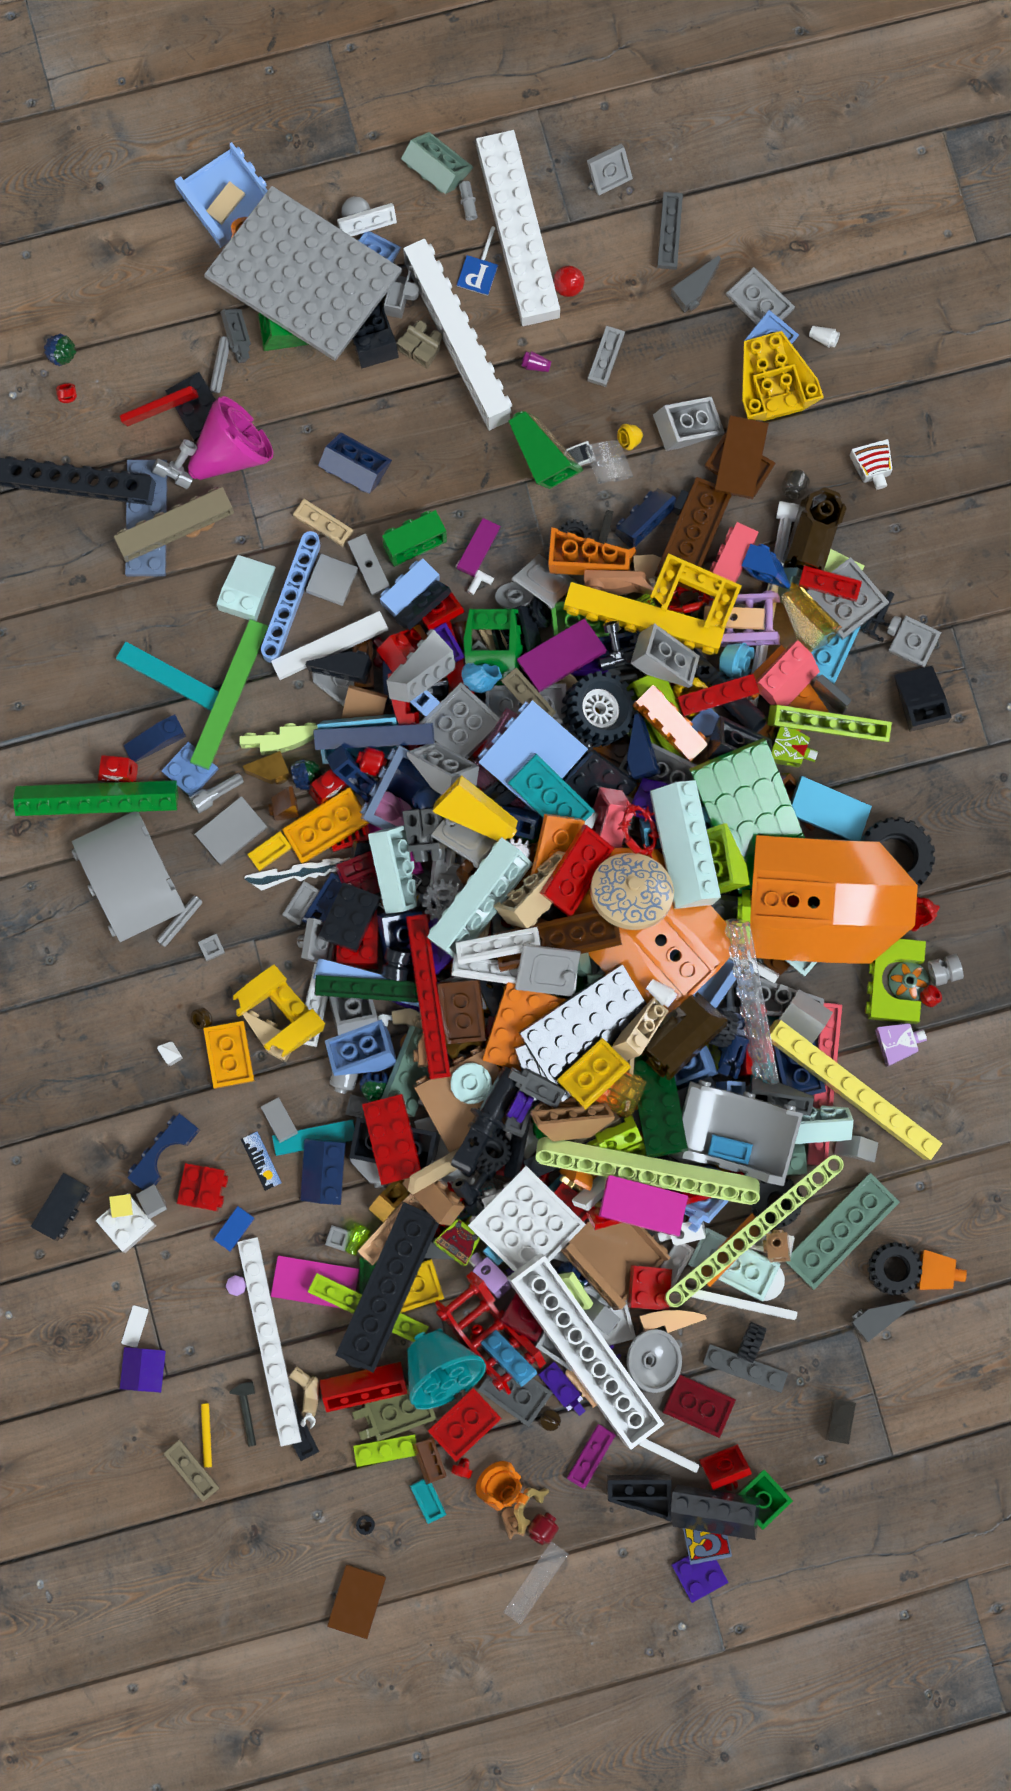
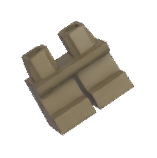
[396,320,443,369]

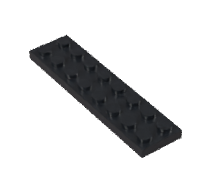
[335,1202,439,1373]

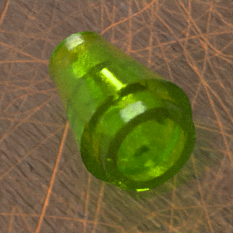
[345,1223,371,1256]

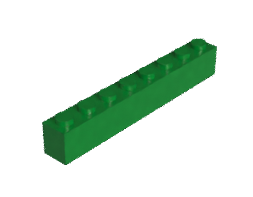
[13,780,179,816]

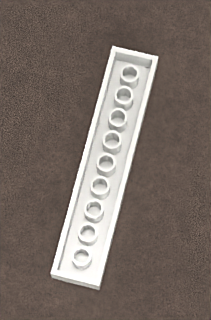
[476,130,560,326]
[403,239,512,431]
[507,1253,664,1449]

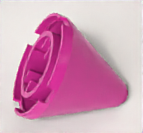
[188,396,274,480]

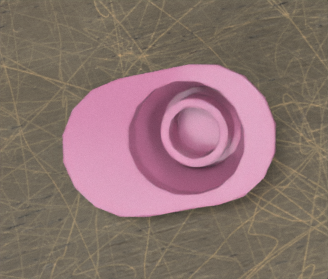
[374,792,412,826]

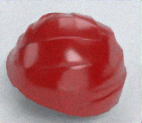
[553,266,585,297]

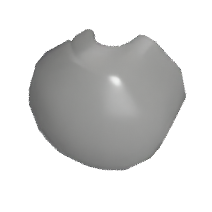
[341,196,370,217]

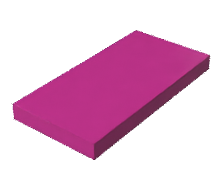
[599,1175,688,1237]
[271,1256,360,1309]

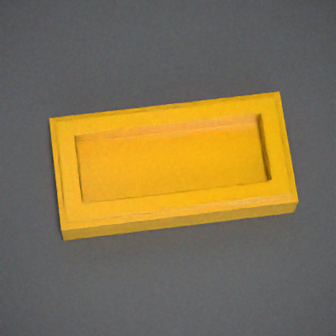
[247,831,292,871]

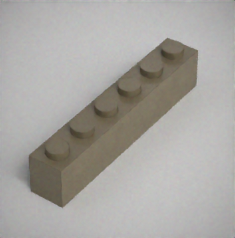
[114,487,234,563]

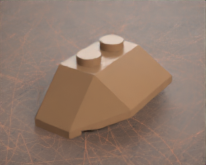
[530,1098,615,1141]

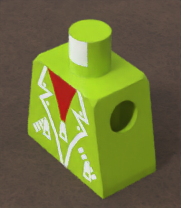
[772,727,818,768]

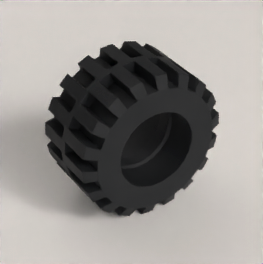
[867,1242,922,1295]

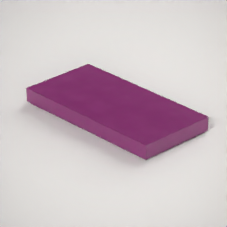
[517,618,607,692]

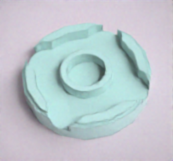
[450,1063,492,1104]

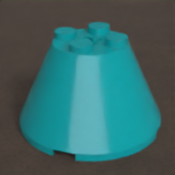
[407,1328,486,1410]

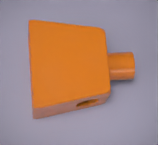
[917,1250,967,1290]

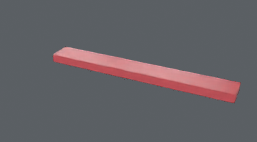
[806,1003,842,1166]

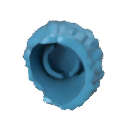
[462,663,502,693]

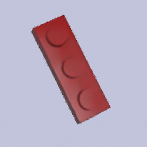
[799,566,862,602]

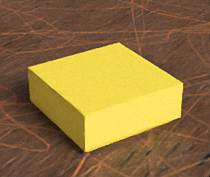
[109,1194,133,1218]

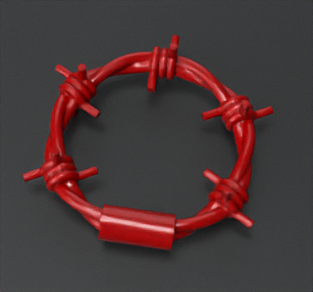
[667,586,714,614]
[618,802,659,858]

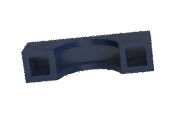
[127,1113,200,1190]

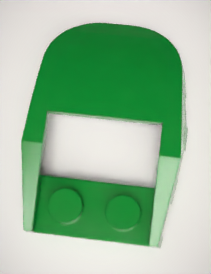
[464,609,523,686]

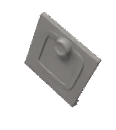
[512,554,577,609]
[431,818,498,868]
[515,942,581,996]

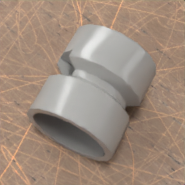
[928,954,964,987]

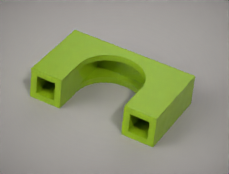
[865,939,926,1024]

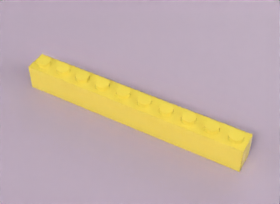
[764,1020,943,1160]

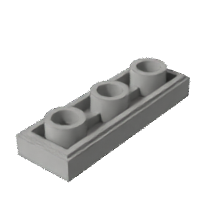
[348,534,390,596]

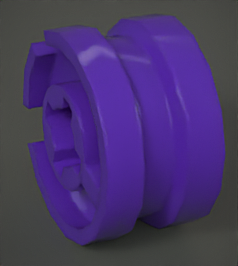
[506,1090,534,1123]

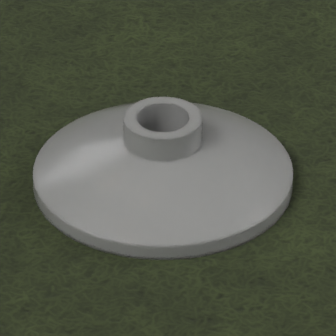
[495,582,535,609]

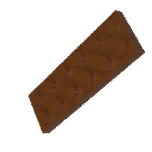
[654,477,732,591]
[494,910,622,972]

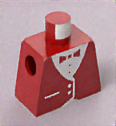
[98,755,138,783]
[309,769,350,806]

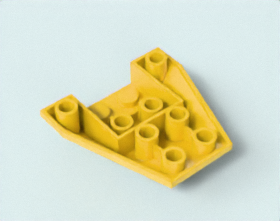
[742,331,824,421]

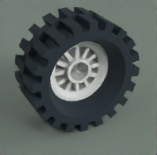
[561,671,638,747]

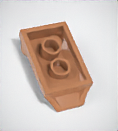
[584,570,653,595]

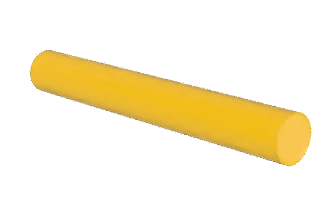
[201,1403,212,1468]

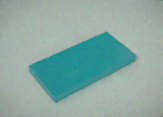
[508,754,595,821]

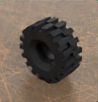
[750,1179,803,1228]

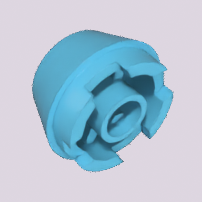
[719,643,755,679]

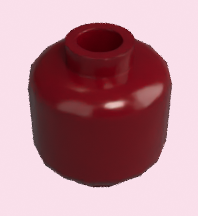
[528,1512,559,1546]

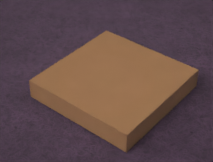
[341,685,388,719]

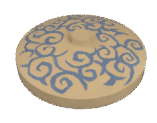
[590,853,674,930]

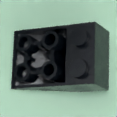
[352,301,399,369]
[894,665,952,732]

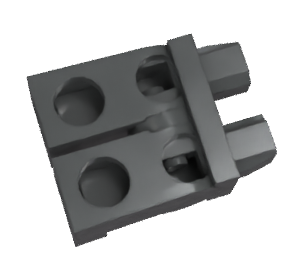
[402,808,448,862]

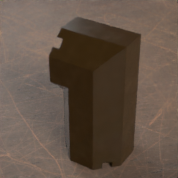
[782,487,846,571]
[641,992,728,1080]

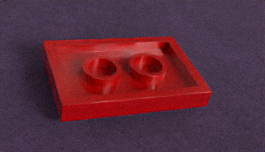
[428,1388,502,1462]

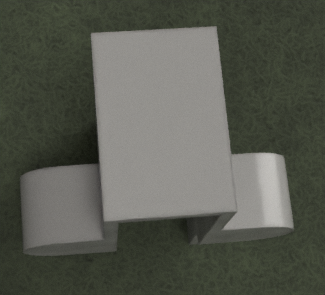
[384,270,419,319]

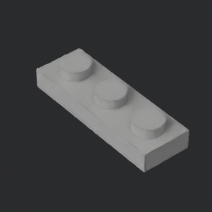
[588,326,625,387]

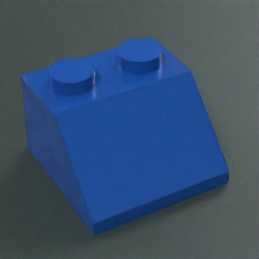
[741,544,791,589]

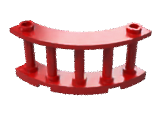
[434,1271,546,1395]

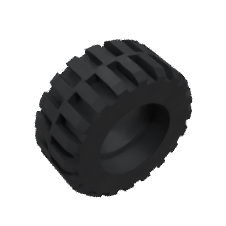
[860,817,935,888]

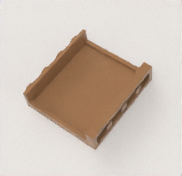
[413,1046,512,1153]
[561,1220,671,1310]

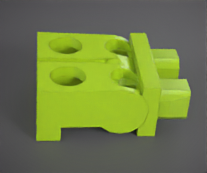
[586,1115,647,1156]

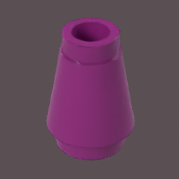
[521,351,551,372]

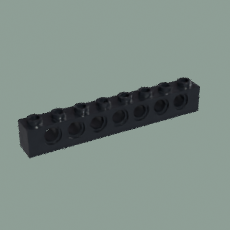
[0,456,156,506]

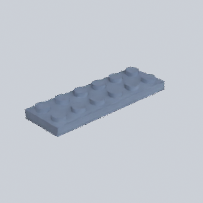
[125,460,168,576]

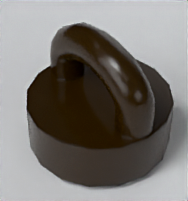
[191,1008,212,1029]
[540,1410,561,1431]

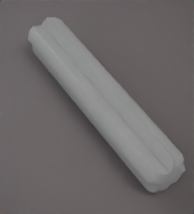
[210,336,230,393]
[157,895,202,947]

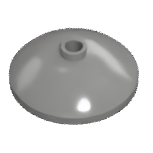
[627,1329,682,1393]

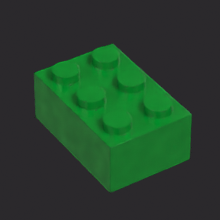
[382,510,447,567]

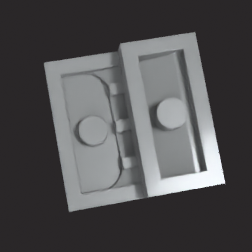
[306,554,358,606]

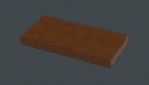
[715,415,769,499]

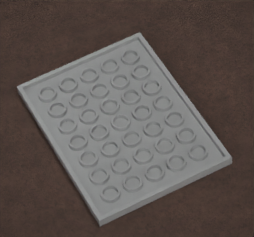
[204,186,402,361]

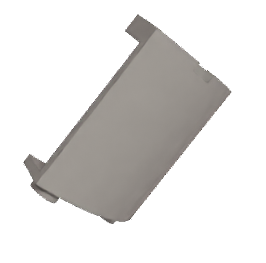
[71,812,186,942]
[673,1080,803,1186]

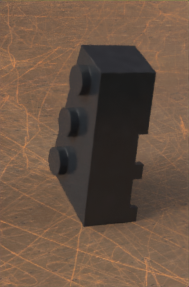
[607,1475,671,1522]

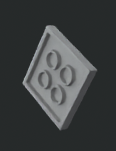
[804,557,889,640]
[420,683,503,759]

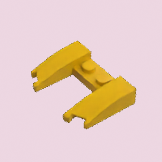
[650,553,742,629]
[233,964,325,1057]

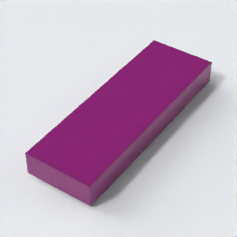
[457,518,501,577]
[566,1424,616,1490]

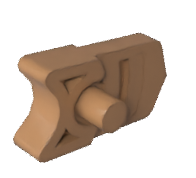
[501,1508,525,1540]

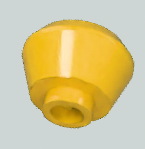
[617,424,643,450]

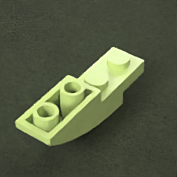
[240,723,318,755]

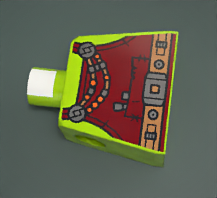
[433,1215,480,1267]

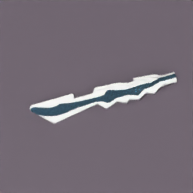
[244,857,350,890]

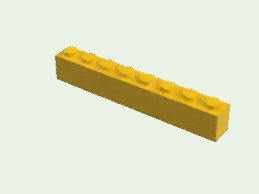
[563,582,726,655]

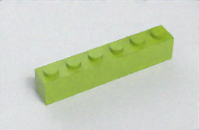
[767,705,892,742]

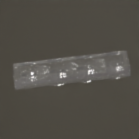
[503,1541,569,1625]

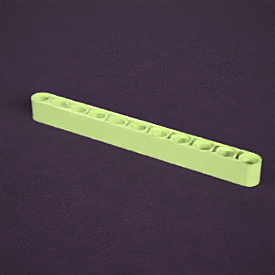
[536,1137,760,1205]
[665,1155,844,1307]

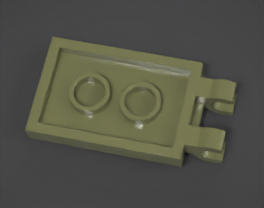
[352,1385,436,1441]

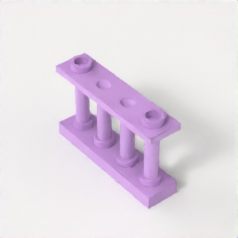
[698,591,780,647]

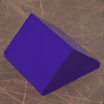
[120,1347,166,1393]

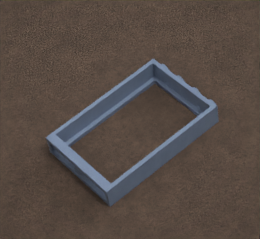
[360,746,485,863]

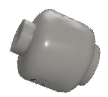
[329,1071,358,1094]

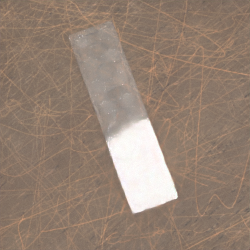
[725,918,779,1085]

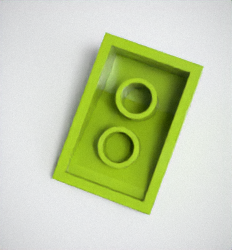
[706,823,750,894]

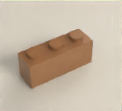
[402,1178,465,1226]

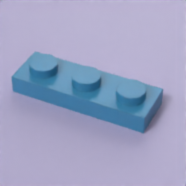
[481,1330,537,1387]

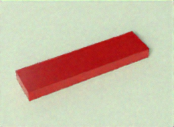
[120,386,199,426]

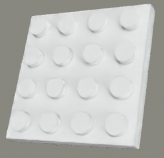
[468,1166,586,1272]

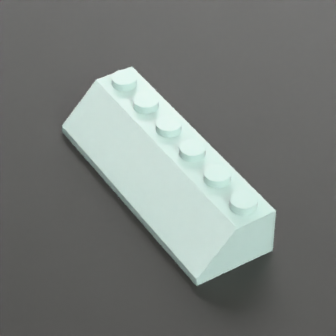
[650,780,721,909]
[427,837,533,957]

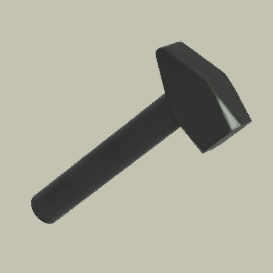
[229,1381,256,1447]

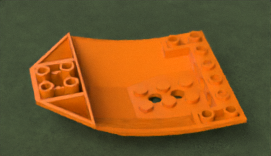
[748,835,918,964]
[567,847,741,1015]

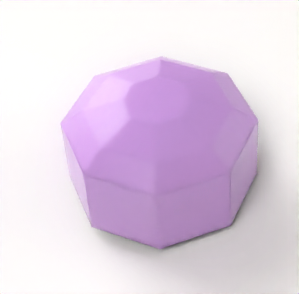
[226,1275,246,1296]

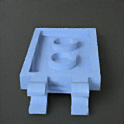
[684,1164,728,1233]

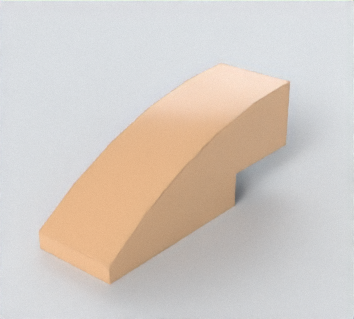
[639,1310,707,1333]

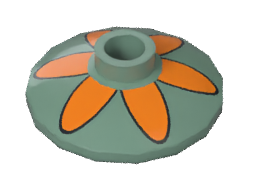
[889,962,929,1001]

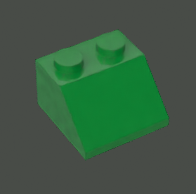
[736,1470,793,1530]

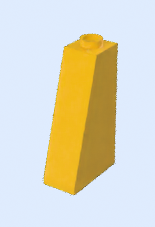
[433,775,518,841]

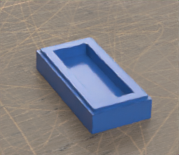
[214,1206,255,1252]

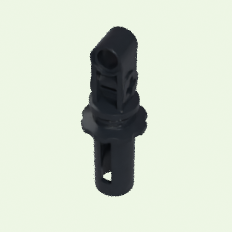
[691,648,768,733]
[451,1066,518,1175]

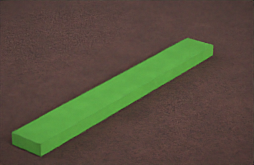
[190,619,268,770]

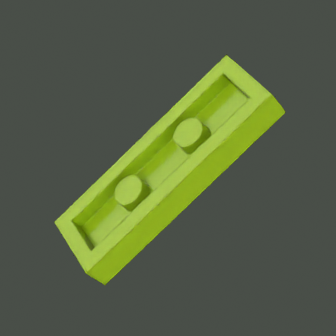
[353,1434,417,1467]

